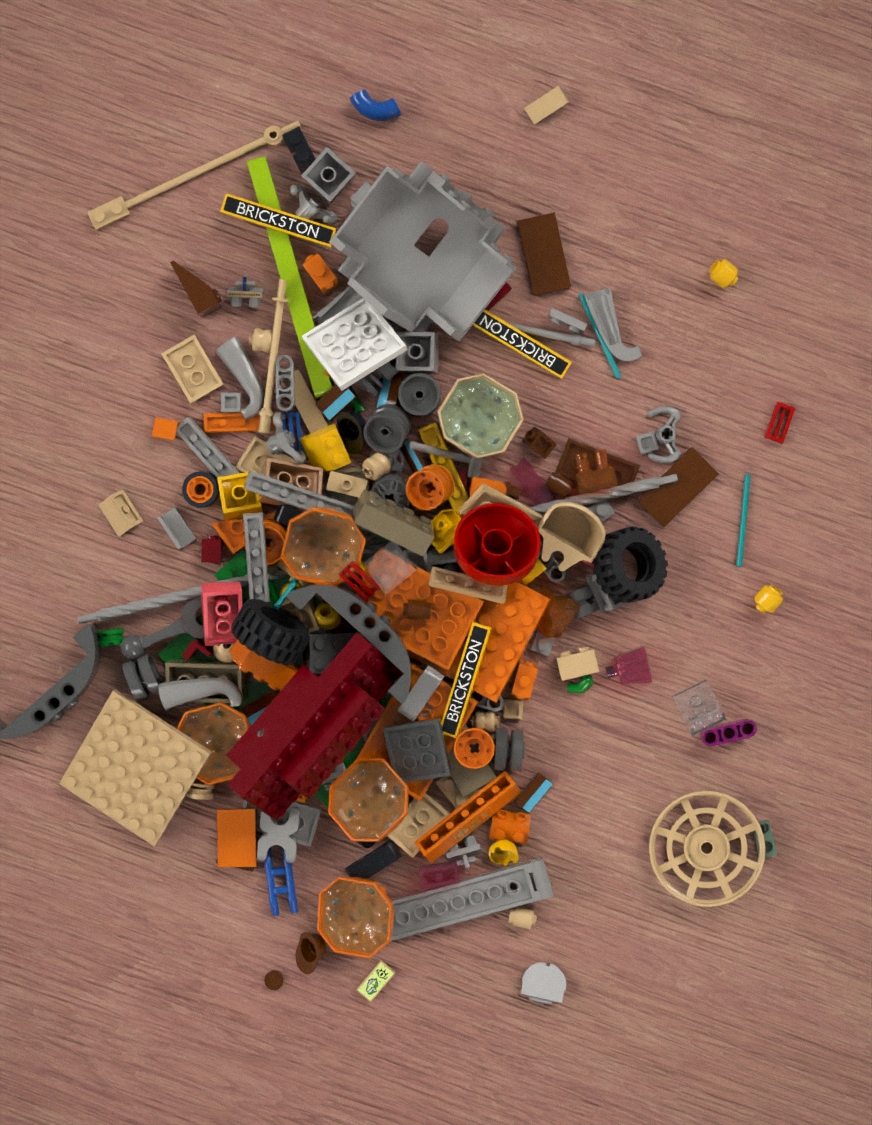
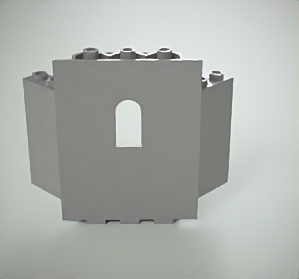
[329,161,517,341]

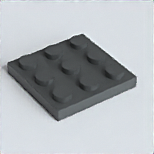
[383,718,452,783]

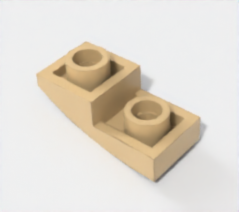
[524,85,569,125]

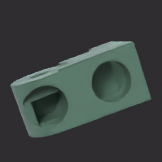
[753,820,777,857]

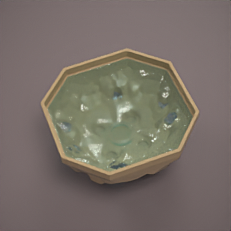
[437,373,524,459]

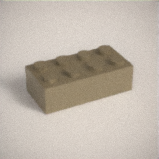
[353,490,434,556]
[165,659,246,703]

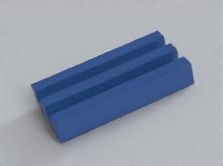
[282,412,303,451]

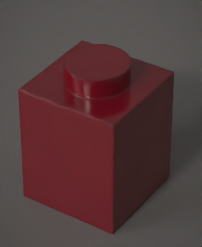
[201,535,223,563]

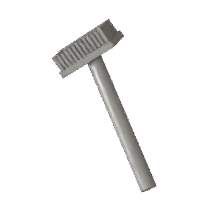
[409,441,483,478]

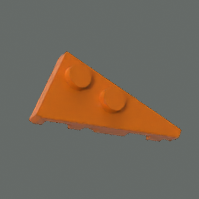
[212,512,276,554]

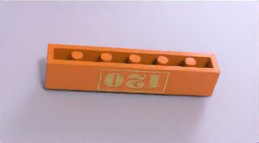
[414,771,521,864]

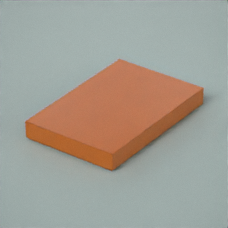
[217,808,257,867]

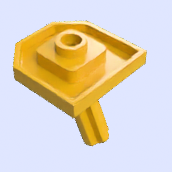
[431,509,462,554]

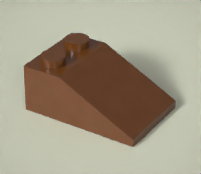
[170,261,223,318]

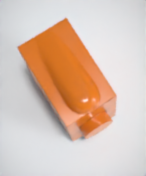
[302,253,340,296]
[509,659,538,700]

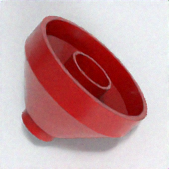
[453,503,541,586]

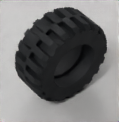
[592,526,668,603]
[232,599,310,665]

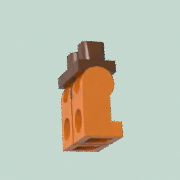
[468,477,521,500]

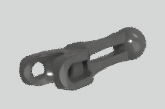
[121,598,204,659]

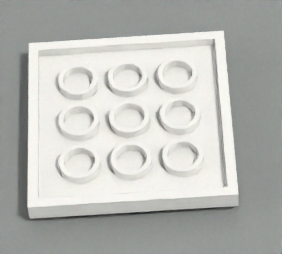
[302,298,407,391]

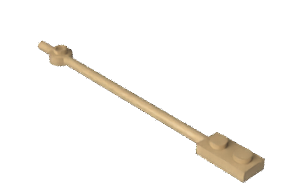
[87,121,301,231]

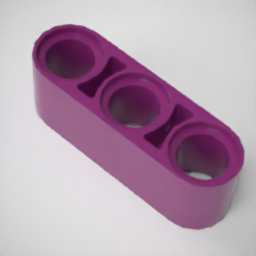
[700,719,757,747]

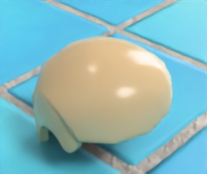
[213,643,234,663]

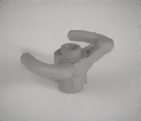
[290,184,338,224]
[648,406,681,464]
[266,412,306,464]

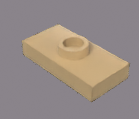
[326,471,368,498]

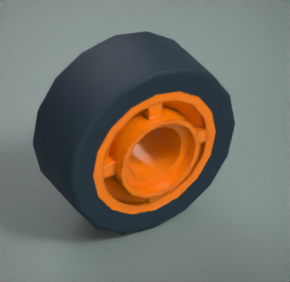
[182,471,220,508]

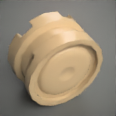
[187,781,215,800]

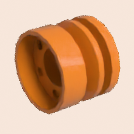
[406,464,454,511]
[245,519,287,565]
[454,728,495,769]

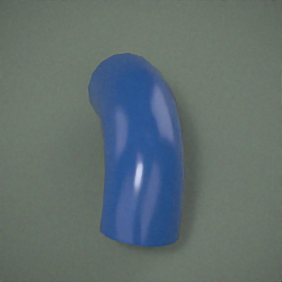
[350,89,401,121]

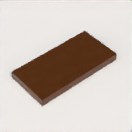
[517,212,571,296]
[555,438,640,501]
[637,447,719,528]

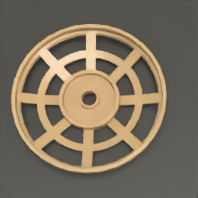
[649,791,765,907]

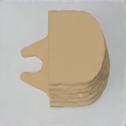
[537,502,605,571]

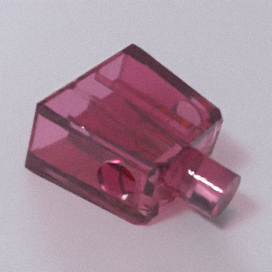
[605,645,653,684]

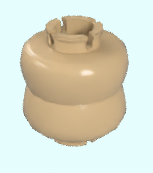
[249,328,273,353]
[362,453,390,481]
[472,710,499,734]

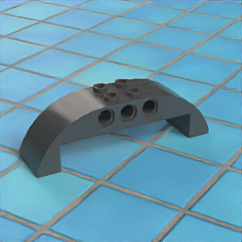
[286,584,411,704]
[0,623,101,739]

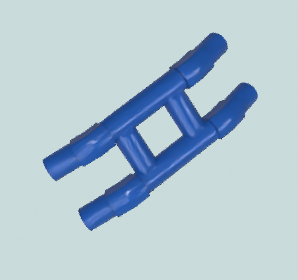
[264,847,298,916]

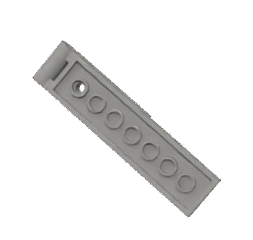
[387,858,554,941]

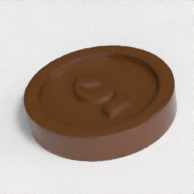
[264,970,284,990]

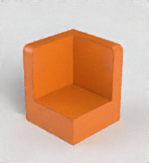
[152,417,180,440]

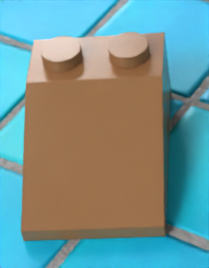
[259,458,323,505]

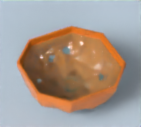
[281,507,366,586]
[177,702,251,785]
[328,758,409,842]
[317,876,394,958]

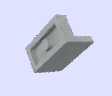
[157,507,197,550]

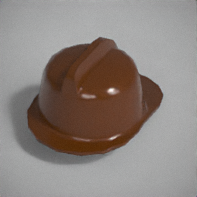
[295,932,326,974]

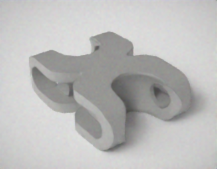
[257,807,300,864]

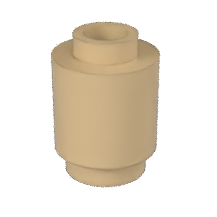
[508,907,537,930]

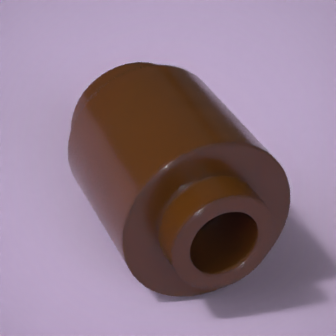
[545,472,575,499]
[403,599,431,620]

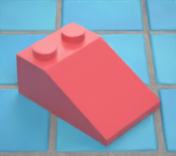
[201,581,242,646]

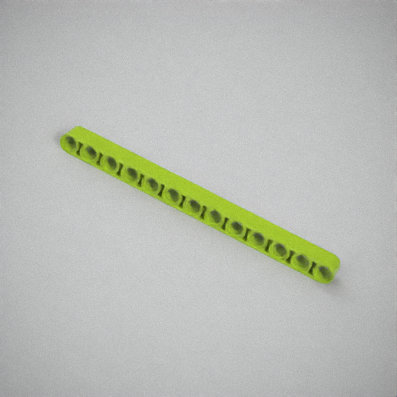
[247,156,333,399]

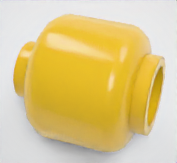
[709,259,738,288]
[754,584,783,613]
[314,602,341,630]

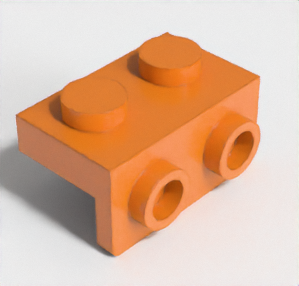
[489,810,531,844]

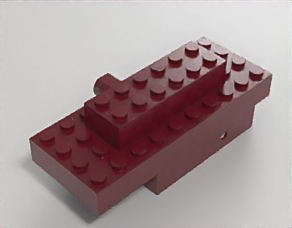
[226,633,402,821]

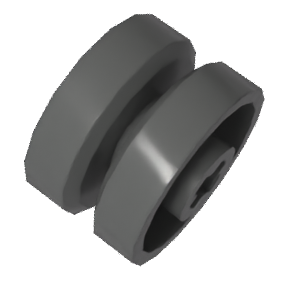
[398,373,440,417]
[364,404,411,453]
[122,653,163,702]
[494,728,524,771]

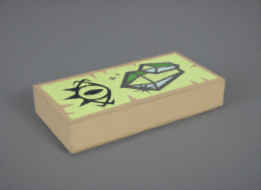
[356,960,395,1002]

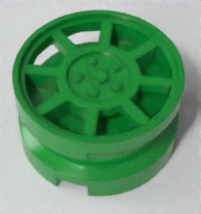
[97,628,124,647]

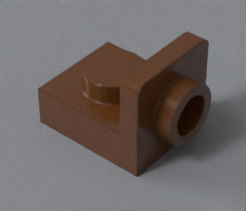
[522,427,557,459]

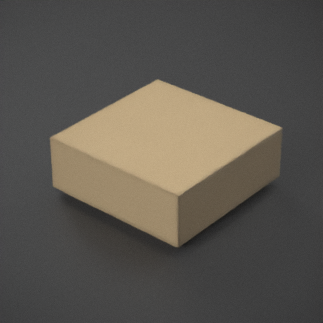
[503,699,524,720]

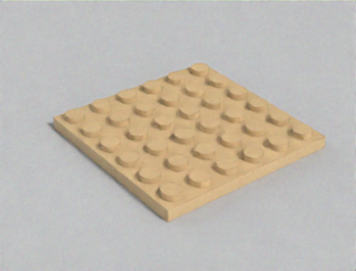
[59,689,212,847]

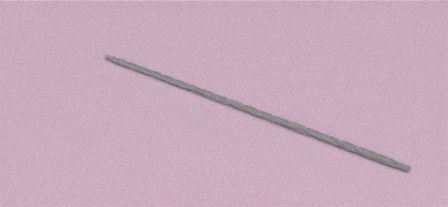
[77,474,678,624]

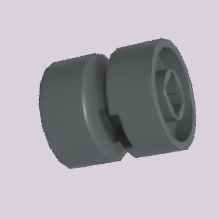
[566,585,599,619]

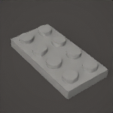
[242,800,322,847]

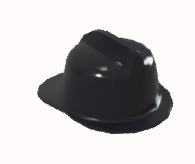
[336,410,366,454]

